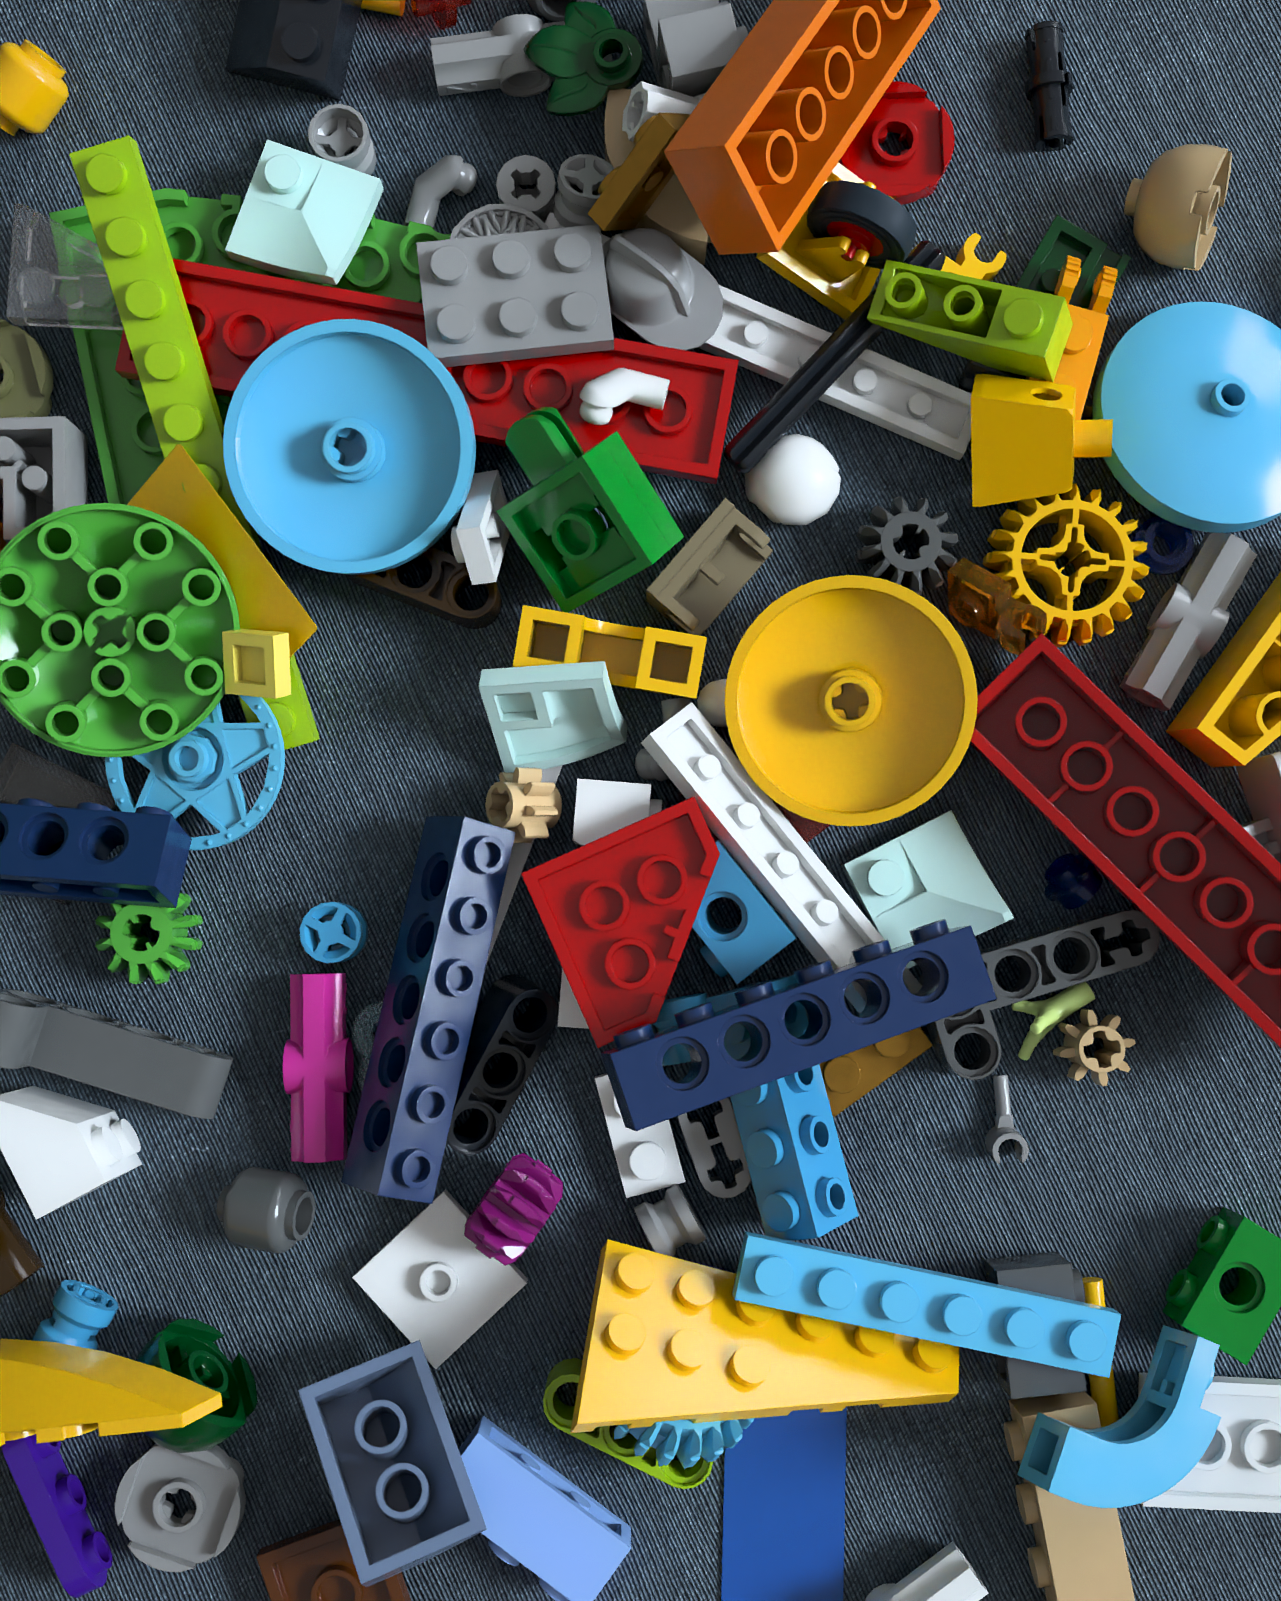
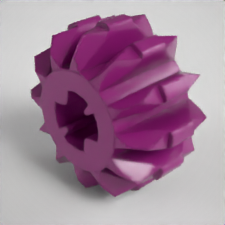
[464,1153,563,1266]

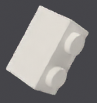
[0,1086,142,1220]

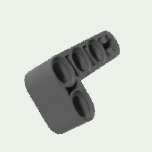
[918,910,1160,1080]
[0,989,233,1119]

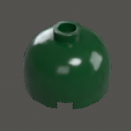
[135,1319,258,1453]

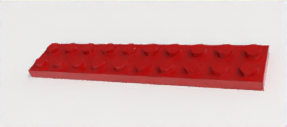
[115,258,739,484]

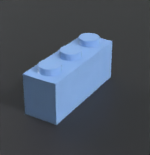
[459,1415,631,1601]

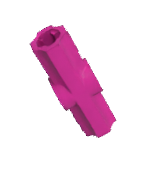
[283,973,354,1163]

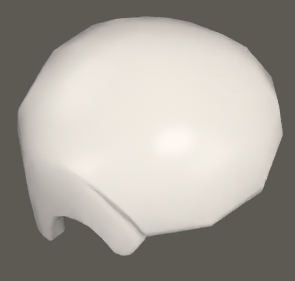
[745,434,841,525]

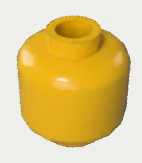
[0,39,69,136]

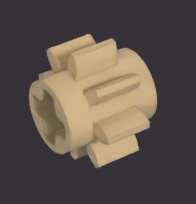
[485,767,562,843]
[1053,1008,1136,1087]

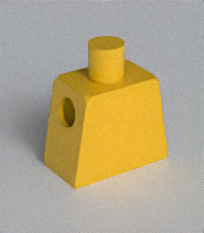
[970,374,1113,507]

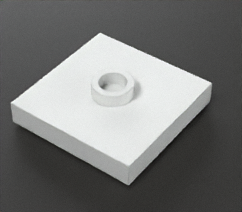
[352,1189,528,1369]

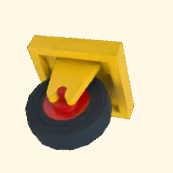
[756,163,917,320]

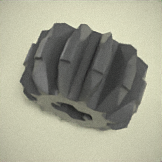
[855,496,958,595]

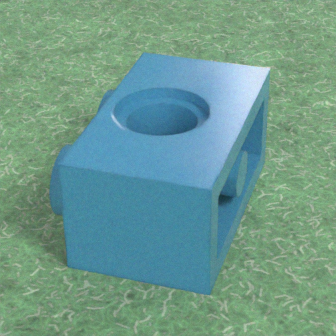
[692,840,797,984]

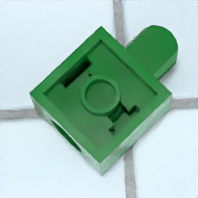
[496,407,684,613]

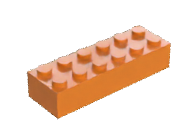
[664,0,941,255]

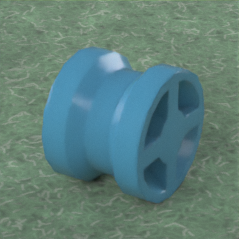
[299,902,368,963]

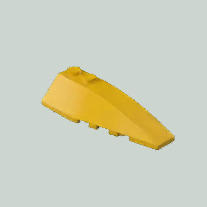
[0,1338,223,1447]

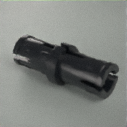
[1025,21,1074,152]

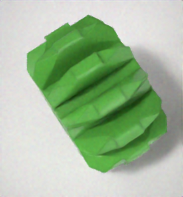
[95,893,203,984]

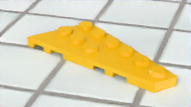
[570,1239,959,1433]

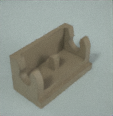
[646,498,773,636]

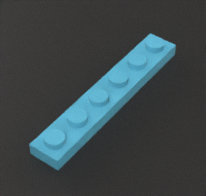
[732,1231,1121,1378]

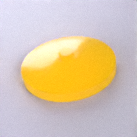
[725,575,978,826]

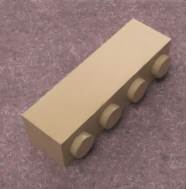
[1004,1391,1135,1601]

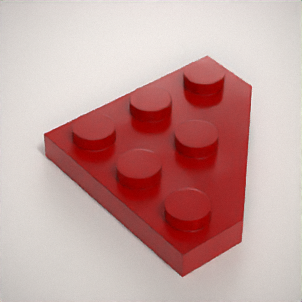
[521,797,720,1048]

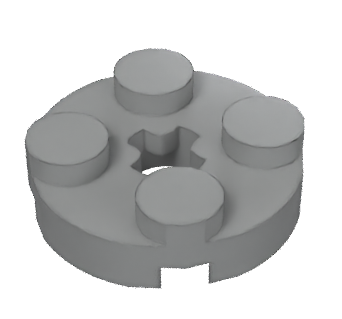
[115,1443,246,1572]

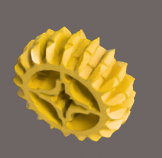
[983,483,1150,647]

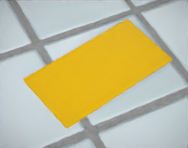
[127,444,317,658]

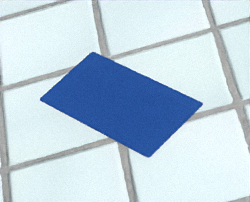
[721,1406,847,1601]

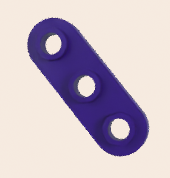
[1,1434,112,1598]

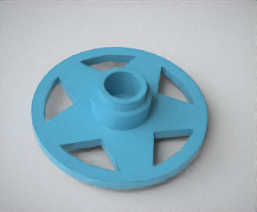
[105,695,285,850]

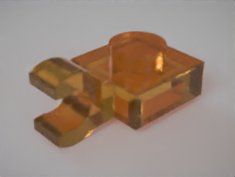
[947,557,1046,655]

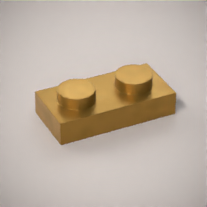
[587,113,690,231]
[819,1027,933,1117]

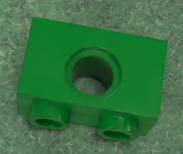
[1162,1207,1281,1366]

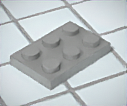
[416,224,614,367]

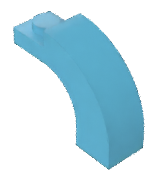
[1017,1325,1221,1508]

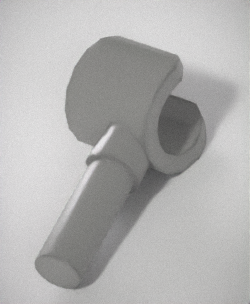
[985,1075,1029,1165]

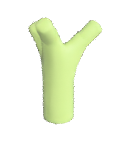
[1011,982,1095,1060]

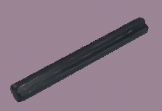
[724,240,945,474]

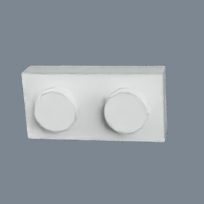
[451,470,510,585]
[595,1073,685,1198]

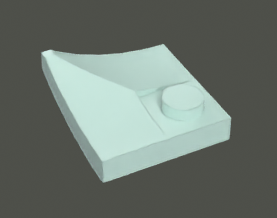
[225,139,383,285]
[478,661,627,773]
[841,810,1014,969]

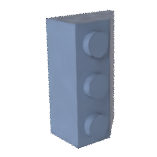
[298,1340,487,1587]

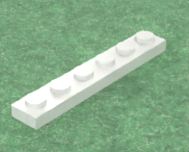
[641,702,922,1014]

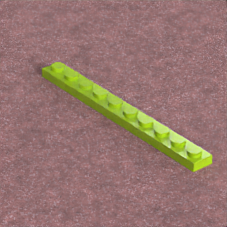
[69,135,320,750]

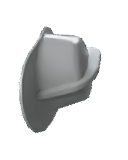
[602,228,723,351]

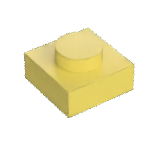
[222,629,291,699]

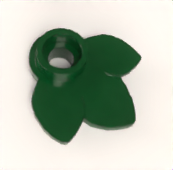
[524,1,643,116]

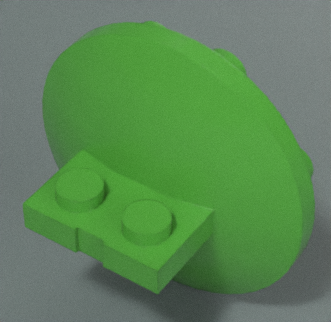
[0,503,240,757]

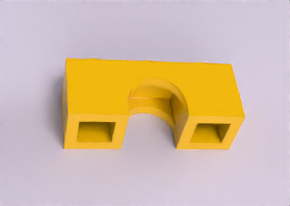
[512,605,707,700]

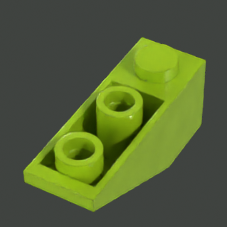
[867,260,1073,382]

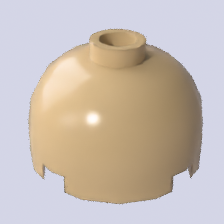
[1124,144,1232,271]

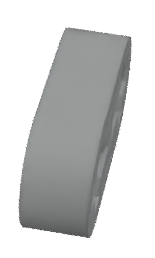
[678,1098,751,1199]

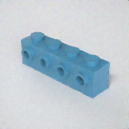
[705,975,858,1241]

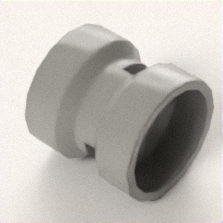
[308,104,377,175]

